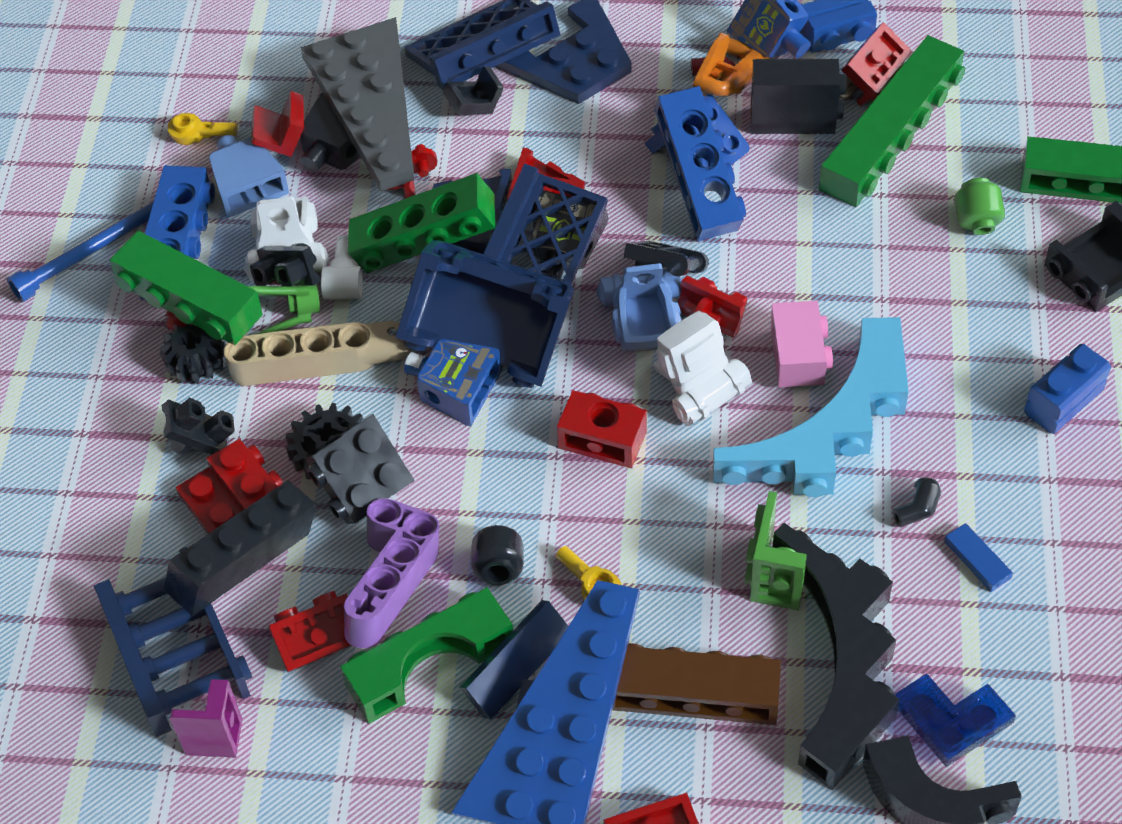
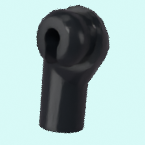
[893,477,941,528]

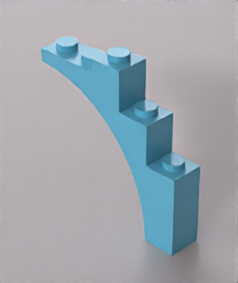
[713,317,909,497]

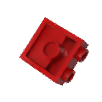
[175,438,283,534]

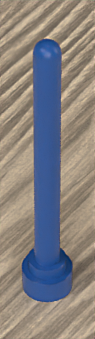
[7,201,154,303]

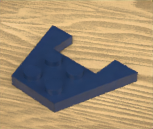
[495,0,632,104]

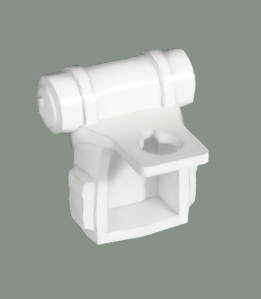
[244,196,329,282]
[653,311,753,426]

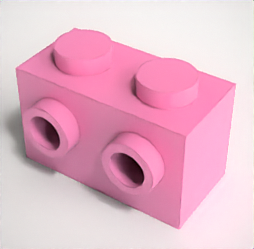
[770,300,833,388]

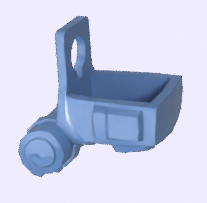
[596,263,682,350]

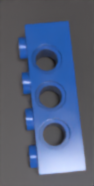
[654,86,746,242]
[139,165,215,300]

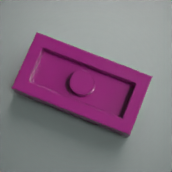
[170,679,243,758]

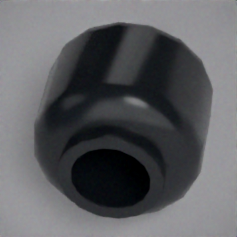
[471,525,524,586]

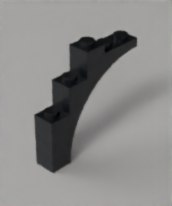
[772,523,900,790]

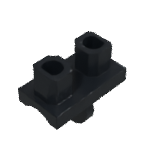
[250,243,321,287]
[161,397,235,455]

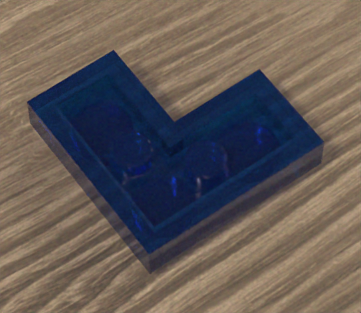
[895,673,1016,767]

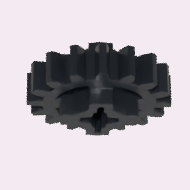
[285,403,363,480]

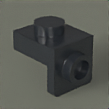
[443,66,503,115]

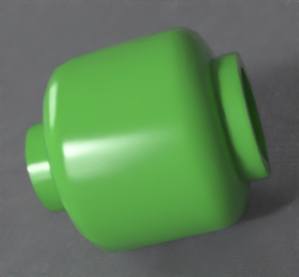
[954,178,1005,235]

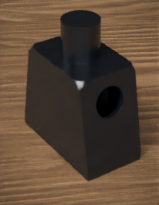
[300,92,360,173]

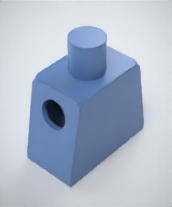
[209,135,289,218]

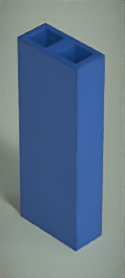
[944,523,1013,592]

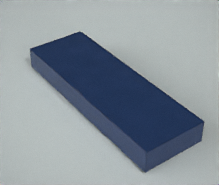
[459,600,568,719]

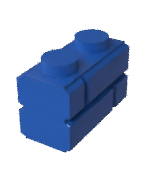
[800,0,877,53]
[1024,343,1111,434]

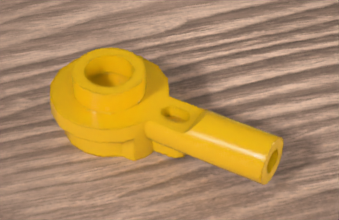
[167,113,238,145]
[556,546,621,601]

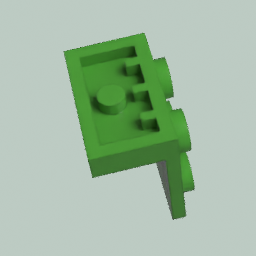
[744,491,807,611]

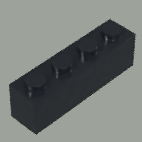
[163,480,317,616]

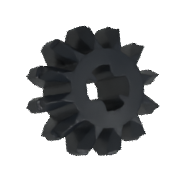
[160,323,225,384]

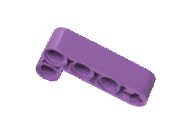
[344,498,440,648]

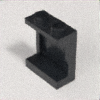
[1044,201,1122,312]

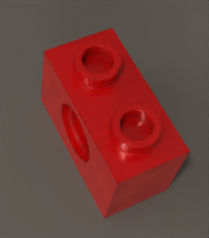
[557,390,647,469]

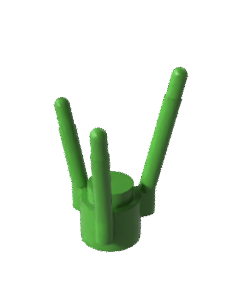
[248,284,320,335]

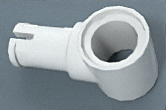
[321,235,363,300]

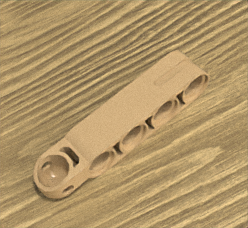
[224,320,413,386]

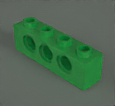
[348,173,495,273]

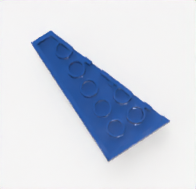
[451,580,640,824]

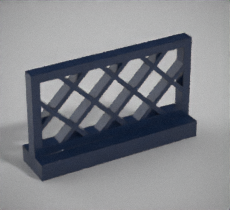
[403,0,561,90]
[483,163,608,285]

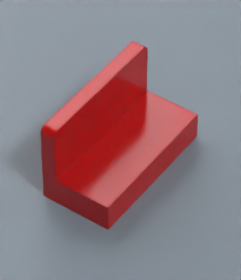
[251,91,304,157]

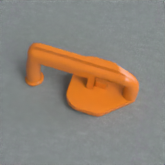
[693,32,770,97]

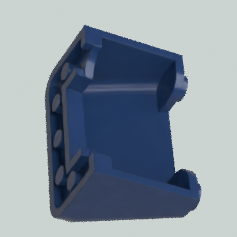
[395,240,575,388]

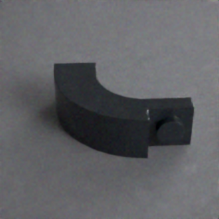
[862,735,1022,824]

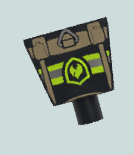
[531,190,609,281]

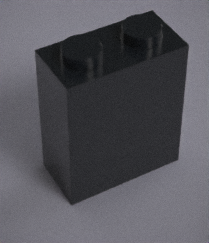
[750,59,846,134]

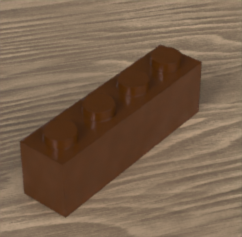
[612,643,781,725]

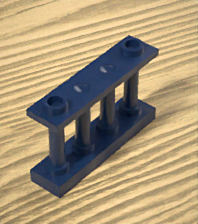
[93,547,253,737]

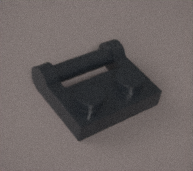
[623,241,709,276]

